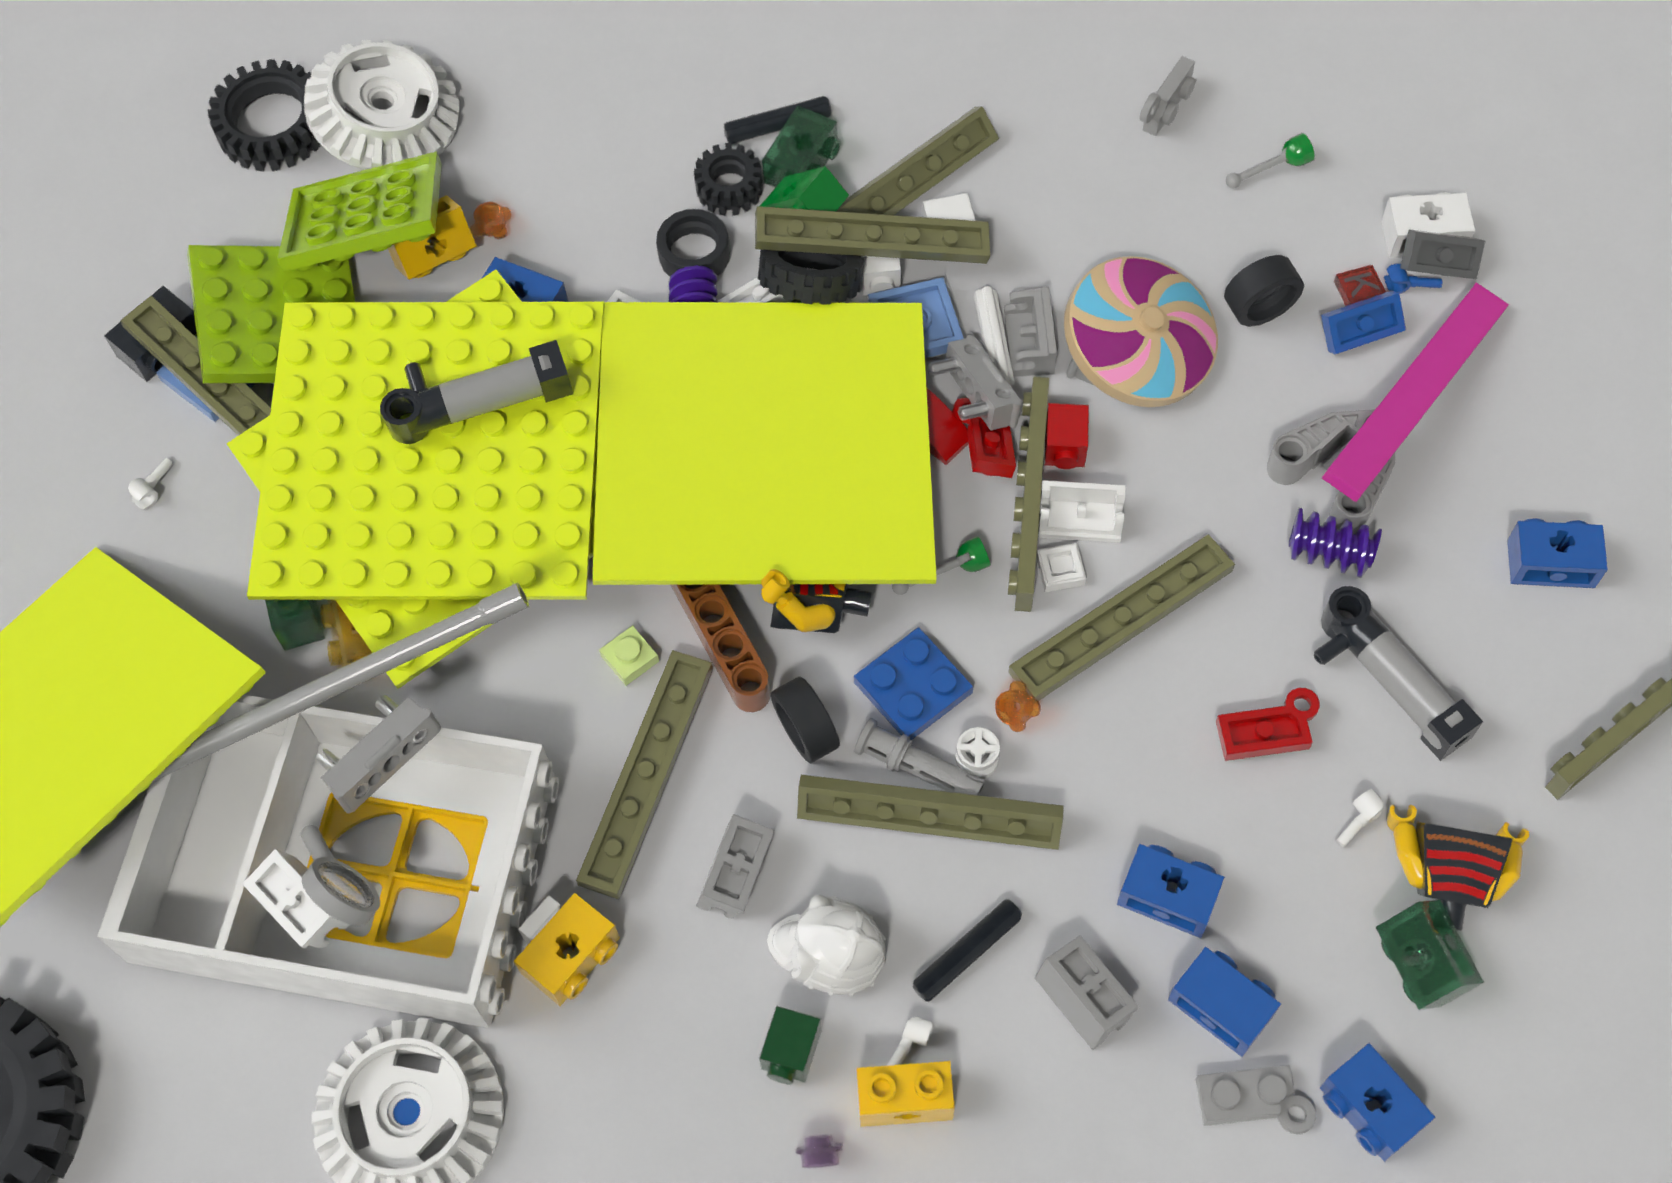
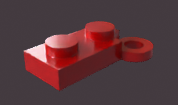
[952,398,1016,478]
[1215,687,1320,761]

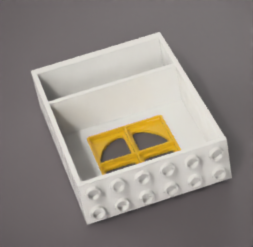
[97,695,559,1028]

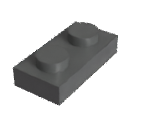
[1400,229,1485,279]

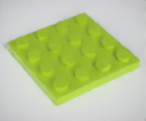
[277,151,442,272]
[187,245,355,383]

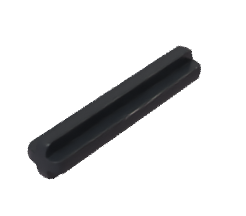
[723,96,831,144]
[912,899,1022,1002]

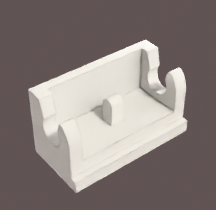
[1038,480,1126,543]
[242,849,349,948]

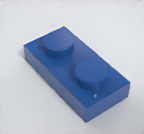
[1321,291,1406,355]

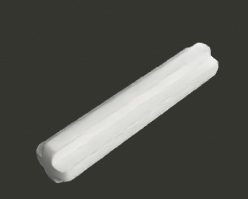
[974,286,1014,388]

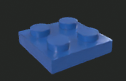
[853,627,973,740]

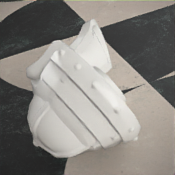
[767,894,886,996]

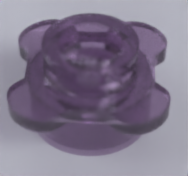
[795,1135,843,1168]

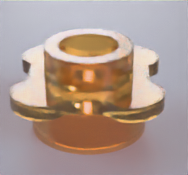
[470,202,512,240]
[995,681,1041,732]

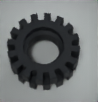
[694,143,763,216]

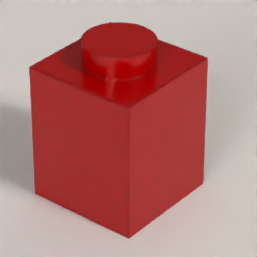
[1044,403,1089,469]

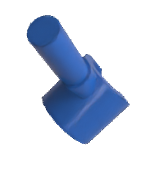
[1384,264,1443,294]

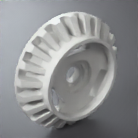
[304,40,459,170]
[312,1018,504,1183]

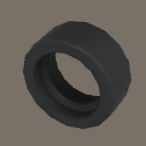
[656,209,730,277]
[1224,255,1305,327]
[770,676,840,764]

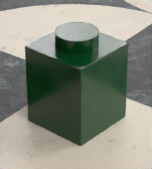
[759,1006,822,1085]

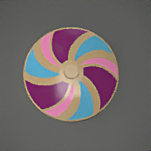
[1064,256,1218,407]

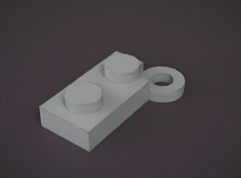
[1140,56,1196,136]
[1195,1065,1316,1134]

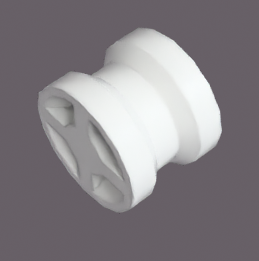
[956,727,1000,779]

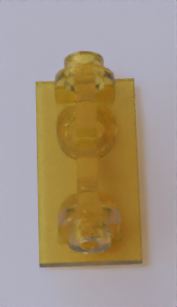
[321,600,372,669]

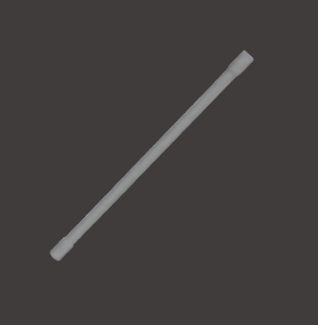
[153,583,529,781]

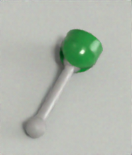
[1226,133,1315,188]
[892,536,991,595]

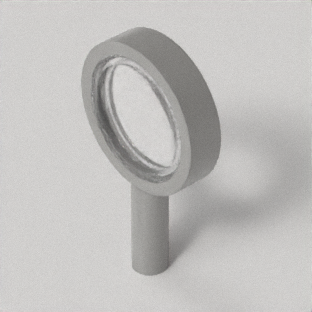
[300,825,380,926]

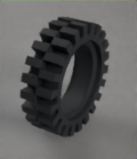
[208,59,321,172]

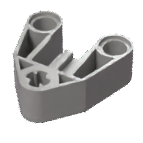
[1267,409,1395,534]

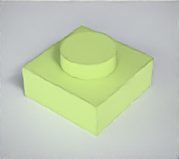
[599,625,659,686]

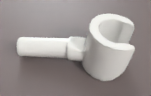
[128,458,173,510]
[1336,789,1383,848]
[886,1017,933,1066]

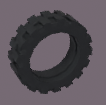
[758,249,864,305]

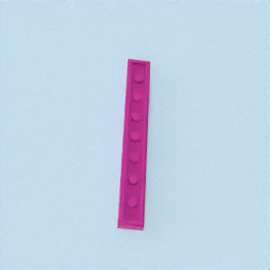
[1322,282,1509,502]

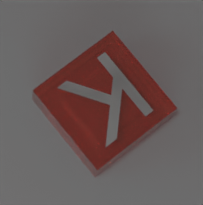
[1334,264,1386,306]

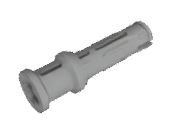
[854,718,985,795]

